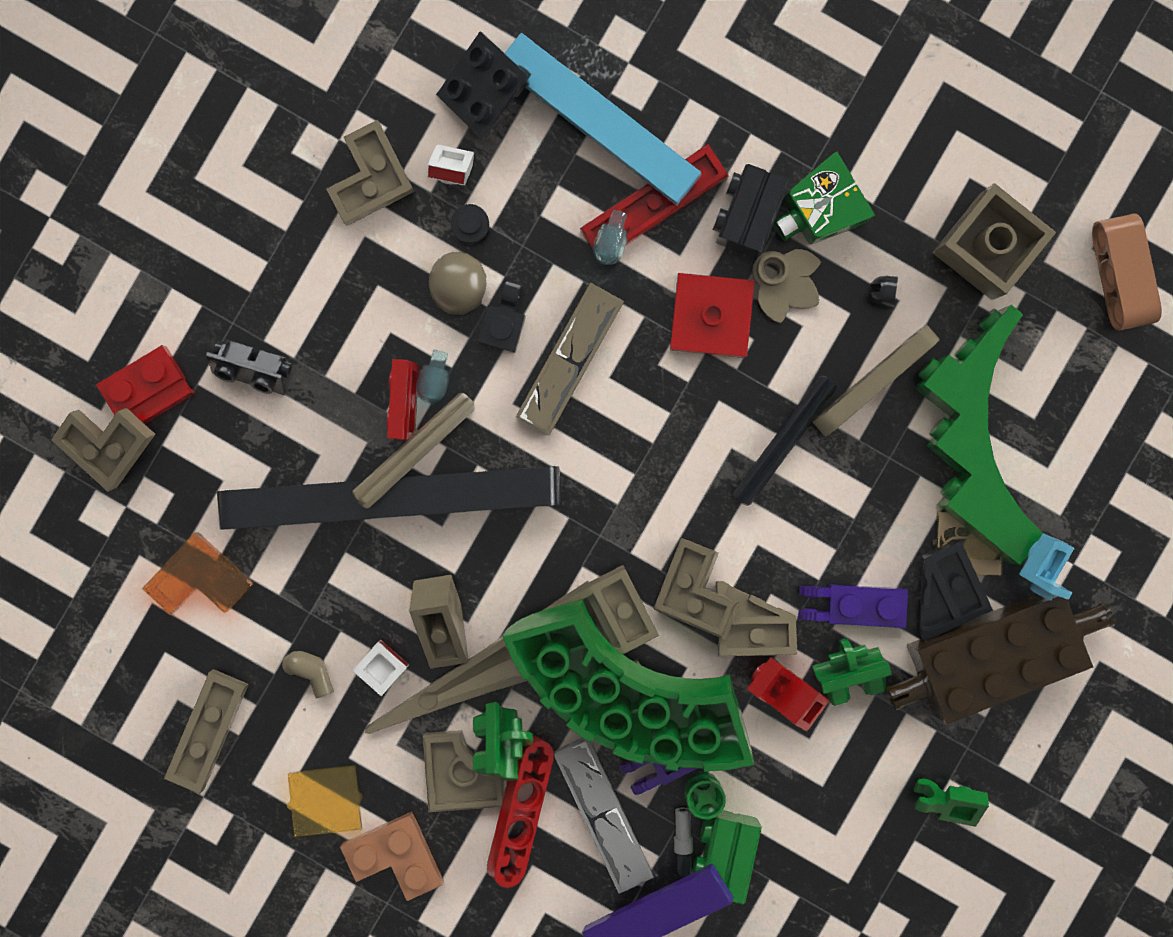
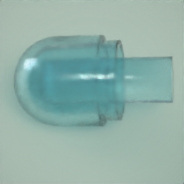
[593,210,628,265]
[416,349,450,404]

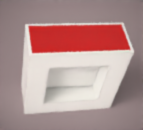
[427,145,474,185]
[352,640,409,696]

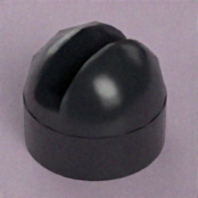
[869,275,898,307]

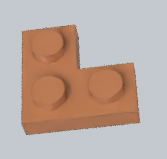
[340,811,444,901]

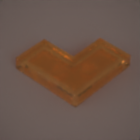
[142,532,254,615]

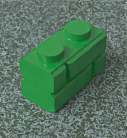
[692,810,762,904]

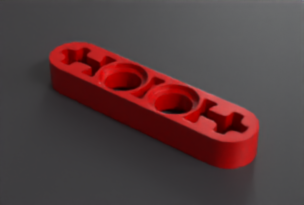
[487,735,554,888]

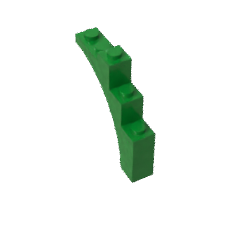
[915,305,1043,565]

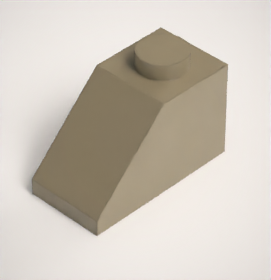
[409,575,468,669]

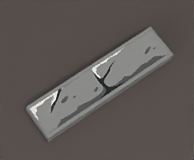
[554,738,654,894]

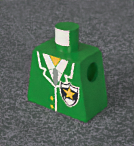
[774,152,875,245]

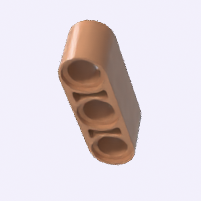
[1092,214,1162,331]

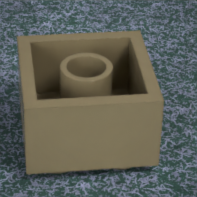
[932,183,1056,300]

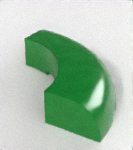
[502,599,754,772]

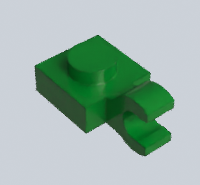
[914,779,989,827]

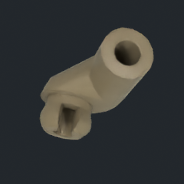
[282,651,334,698]

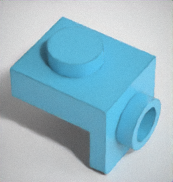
[1019,533,1074,600]

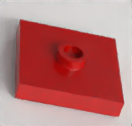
[670,273,755,358]

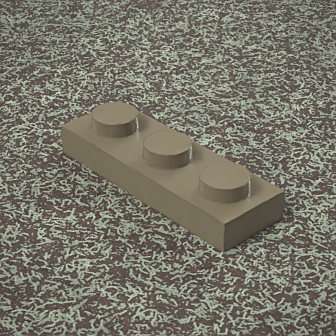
[164,669,249,794]

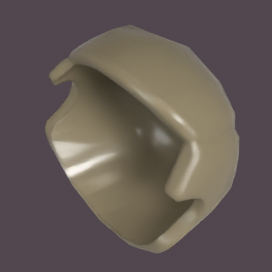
[429,252,487,315]

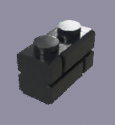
[712,164,790,258]

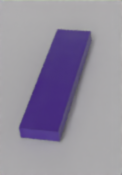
[582,864,733,937]

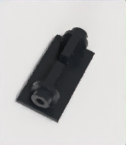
[206,339,292,395]

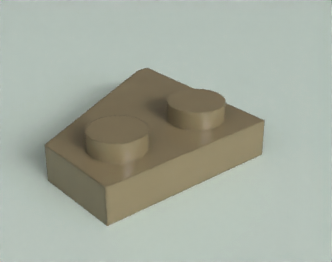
[716,581,797,656]

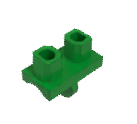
[812,638,892,706]
[473,702,533,781]

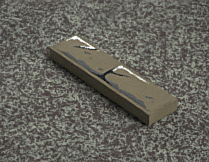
[516,283,624,436]

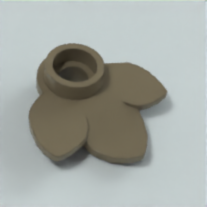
[752,249,821,323]

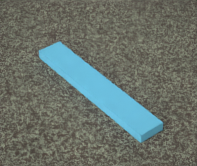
[505,33,701,206]

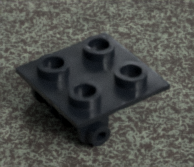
[436,31,532,140]

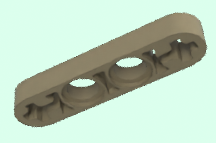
[813,325,940,437]

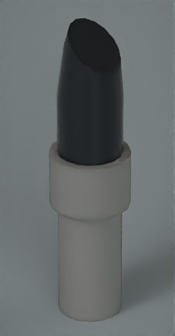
[674,807,693,878]

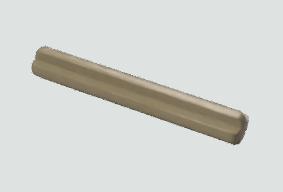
[352,393,475,508]

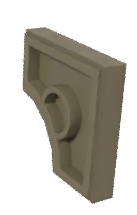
[423,730,505,812]

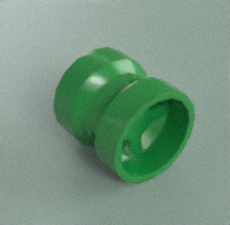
[684,772,726,820]

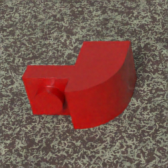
[747,657,830,731]

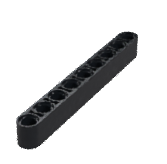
[217,466,562,530]

